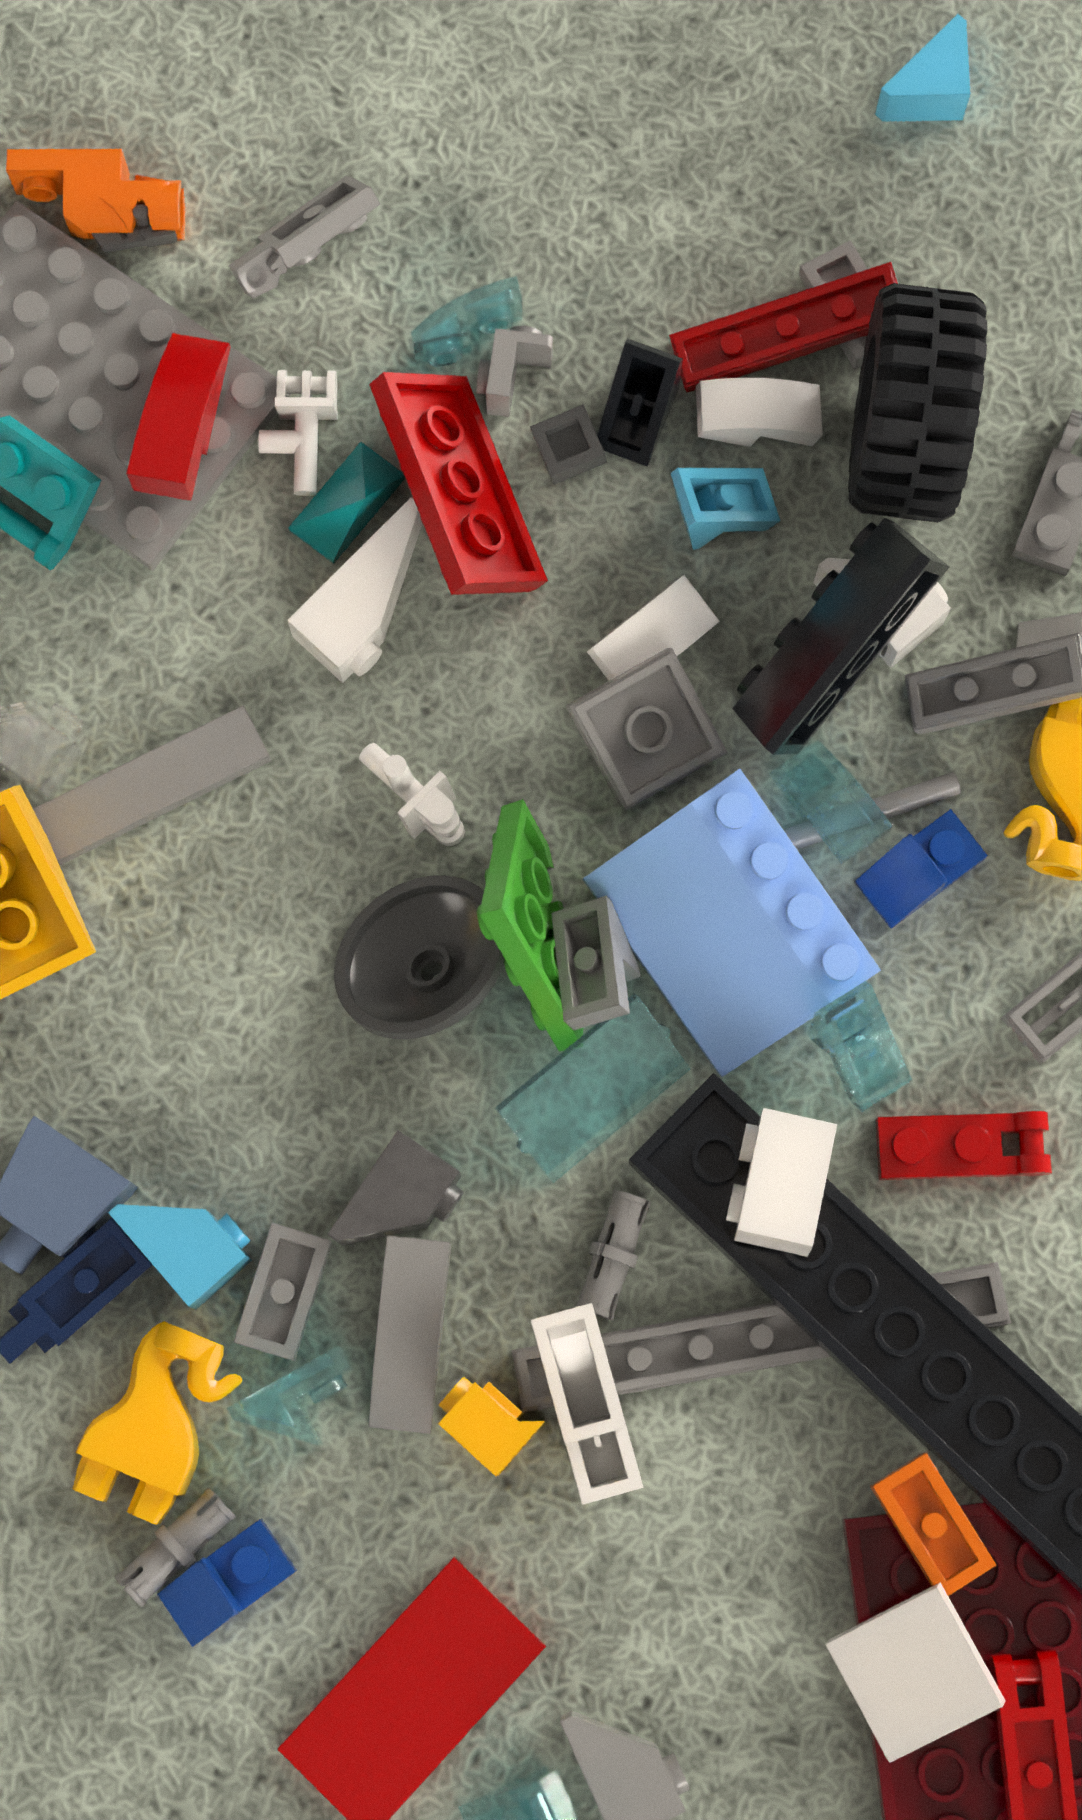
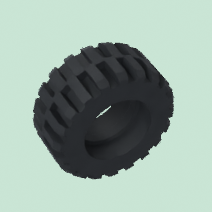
[848,283,988,523]

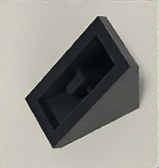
[597,339,683,466]

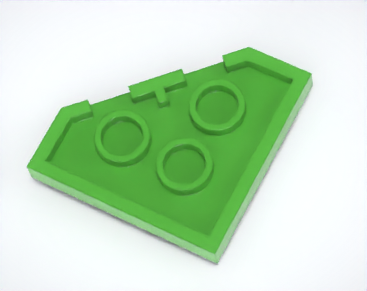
[477,799,584,1052]

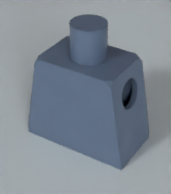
[0,1116,138,1275]

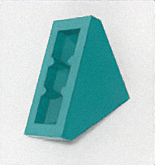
[288,442,405,564]

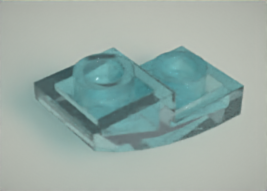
[411,276,522,367]

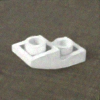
[696,378,823,447]
[586,575,720,681]

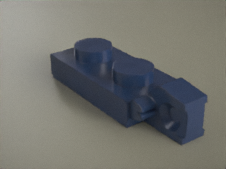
[0,1217,152,1364]

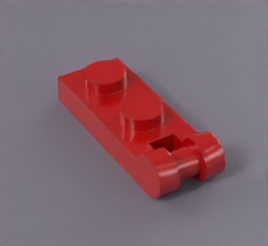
[875,1111,1052,1180]
[989,1650,1078,1820]

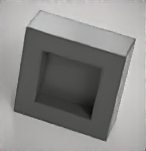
[530,404,607,485]

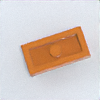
[870,1453,996,1596]

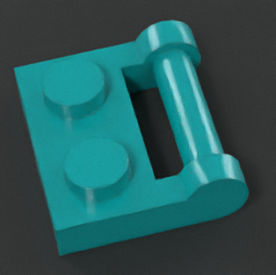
[0,415,102,570]

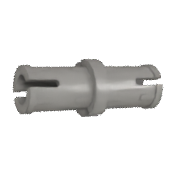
[576,1190,651,1321]
[114,1487,236,1607]

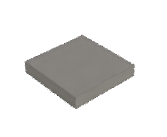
[566,648,727,811]

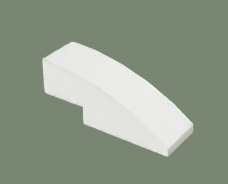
[531,1303,643,1505]

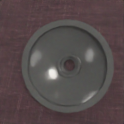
[334,875,504,1039]

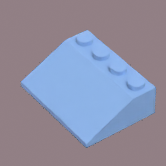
[582,769,881,1077]

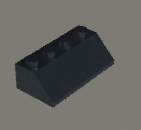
[732,518,950,755]

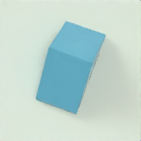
[875,14,971,122]

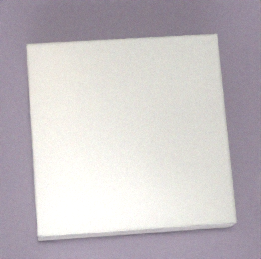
[825,1583,1005,1763]

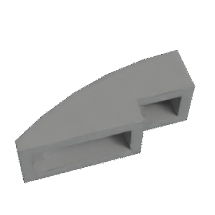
[369,1235,451,1434]

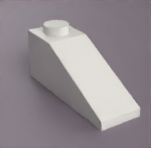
[287,497,422,683]

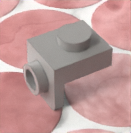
[477,326,553,417]

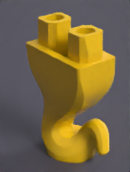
[1003,698,1082,881]
[73,1321,242,1525]

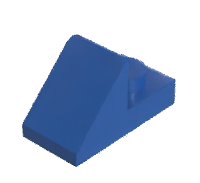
[855,809,988,929]
[157,1519,297,1647]

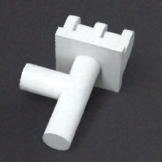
[258,370,338,496]
[359,743,465,846]

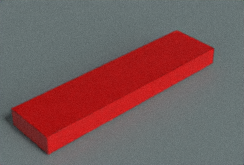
[669,262,898,393]

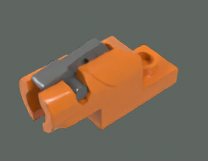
[6,149,185,252]

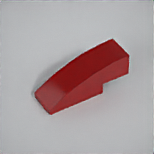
[126,333,231,501]

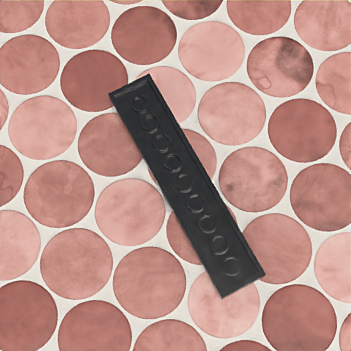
[628,1073,1082,1595]

